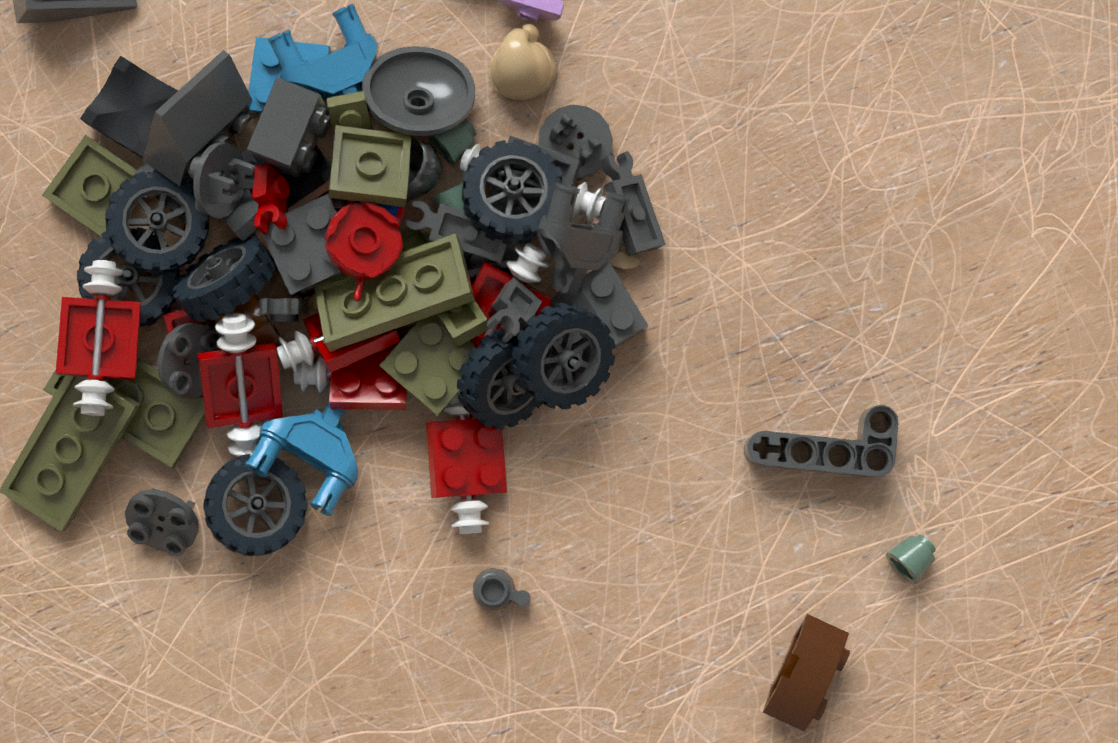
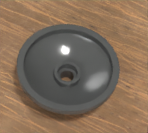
[362,46,475,136]

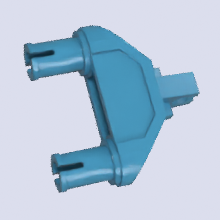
[268,4,378,100]
[245,403,358,516]

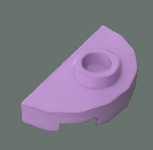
[498,0,565,22]

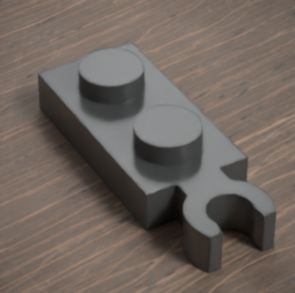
[601,151,666,256]
[406,201,507,263]
[260,298,308,322]

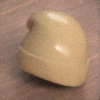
[489,23,557,102]

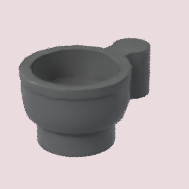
[473,568,530,610]

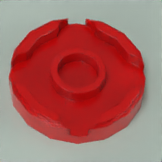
[325,202,403,279]

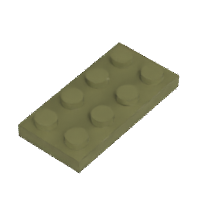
[314,233,475,352]
[43,358,205,468]
[0,376,141,532]

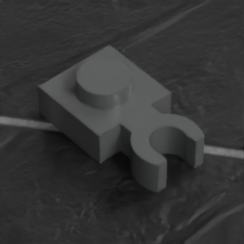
[487,277,542,343]

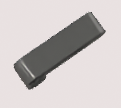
[744,405,899,478]

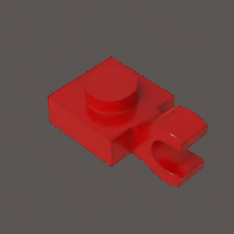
[252,163,290,235]

